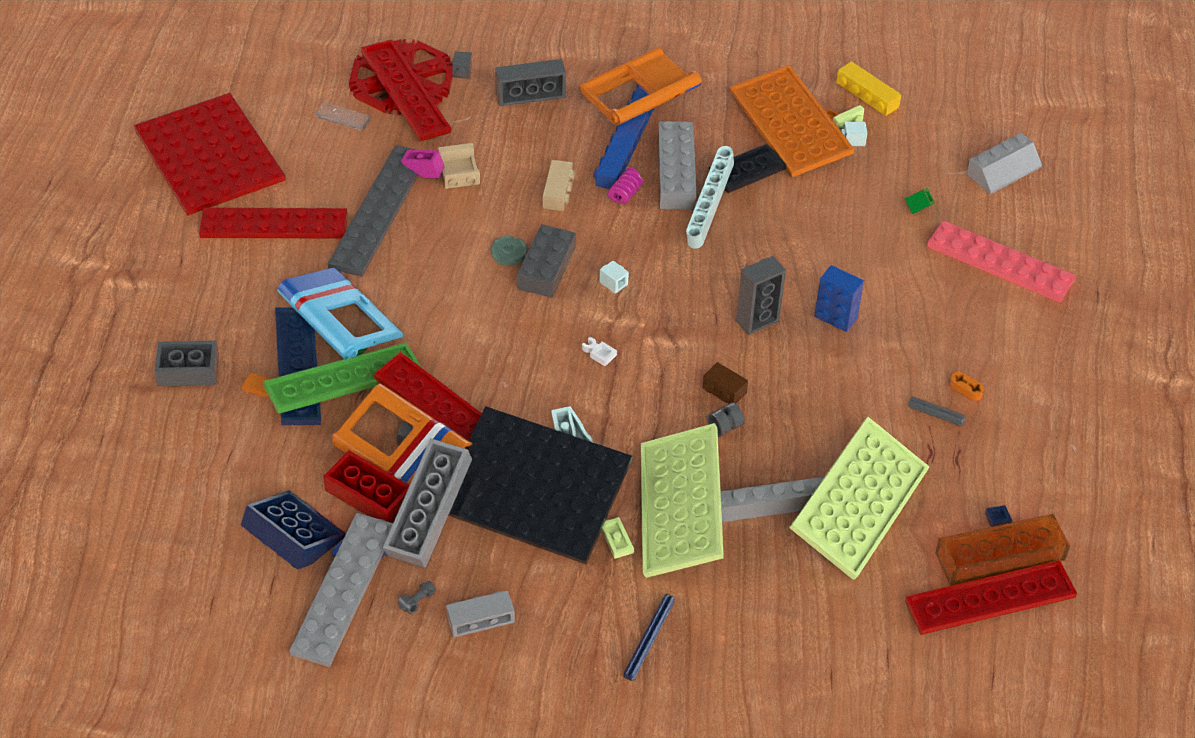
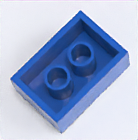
[814,265,864,332]

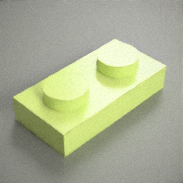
[833,105,864,131]
[601,517,634,559]

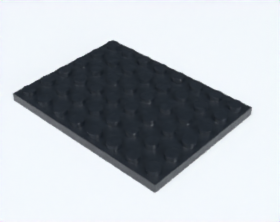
[448,406,633,564]

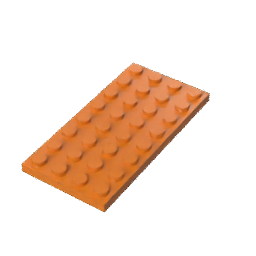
[729,65,854,177]

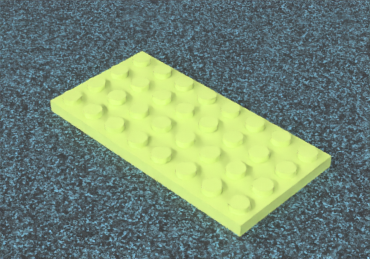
[789,417,929,580]
[641,423,724,578]

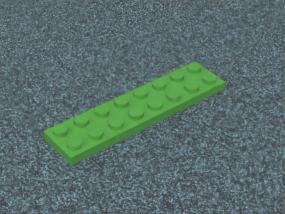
[263,343,421,414]

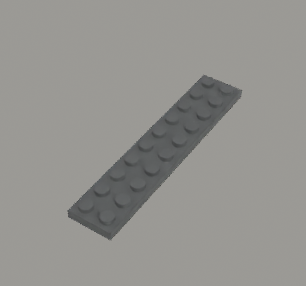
[328,145,419,277]

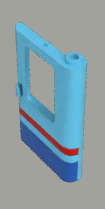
[277,268,403,359]

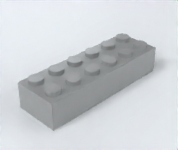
[658,121,696,210]
[383,438,472,569]

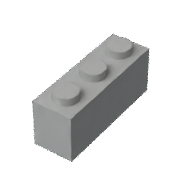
[446,590,515,638]

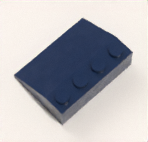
[241,490,346,570]

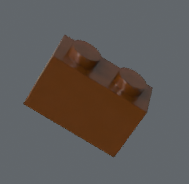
[702,362,748,404]

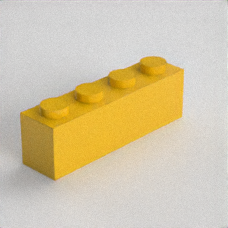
[836,61,902,116]

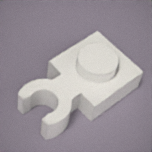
[582,337,617,366]

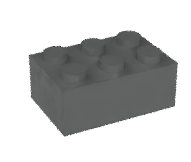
[154,341,219,386]

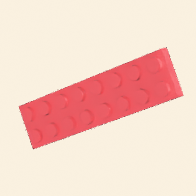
[927,220,1076,303]

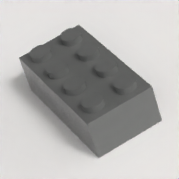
[495,59,566,106]
[517,224,576,298]
[736,256,786,335]

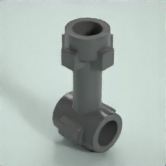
[398,581,436,614]

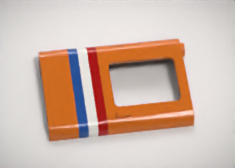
[332,384,472,485]

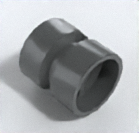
[707,402,744,437]

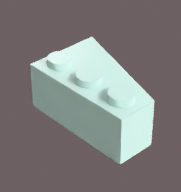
[551,406,594,443]

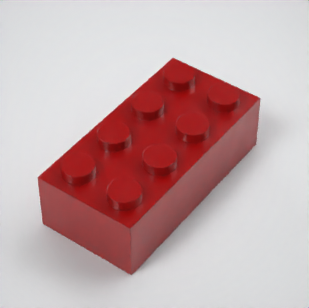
[323,450,410,523]

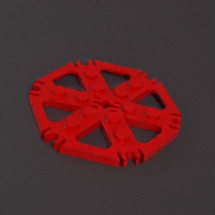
[349,39,453,115]

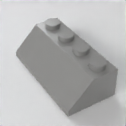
[967,133,1042,194]

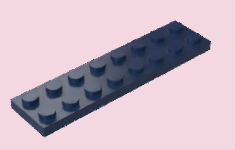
[275,308,321,425]

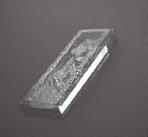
[316,102,370,131]

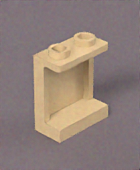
[438,143,480,189]

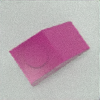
[401,149,445,178]

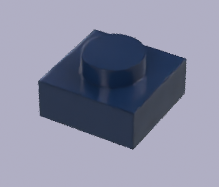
[985,505,1013,529]

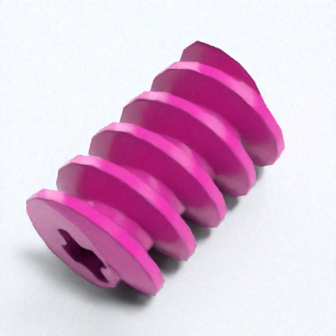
[608,167,643,204]

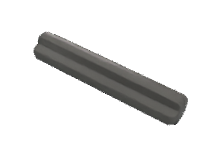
[909,397,965,426]

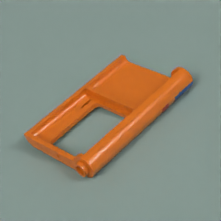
[579,47,702,126]

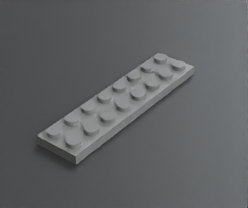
[289,513,393,667]

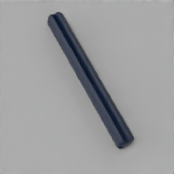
[624,594,675,681]

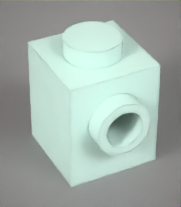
[841,122,867,146]
[600,261,629,294]

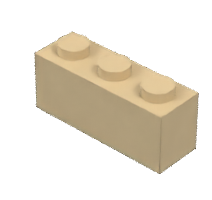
[543,160,575,211]

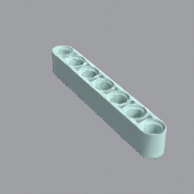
[686,146,734,248]

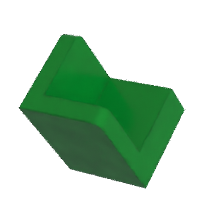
[905,188,935,214]

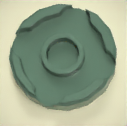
[491,236,527,266]

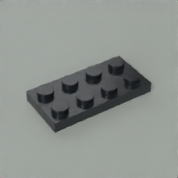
[708,144,786,194]

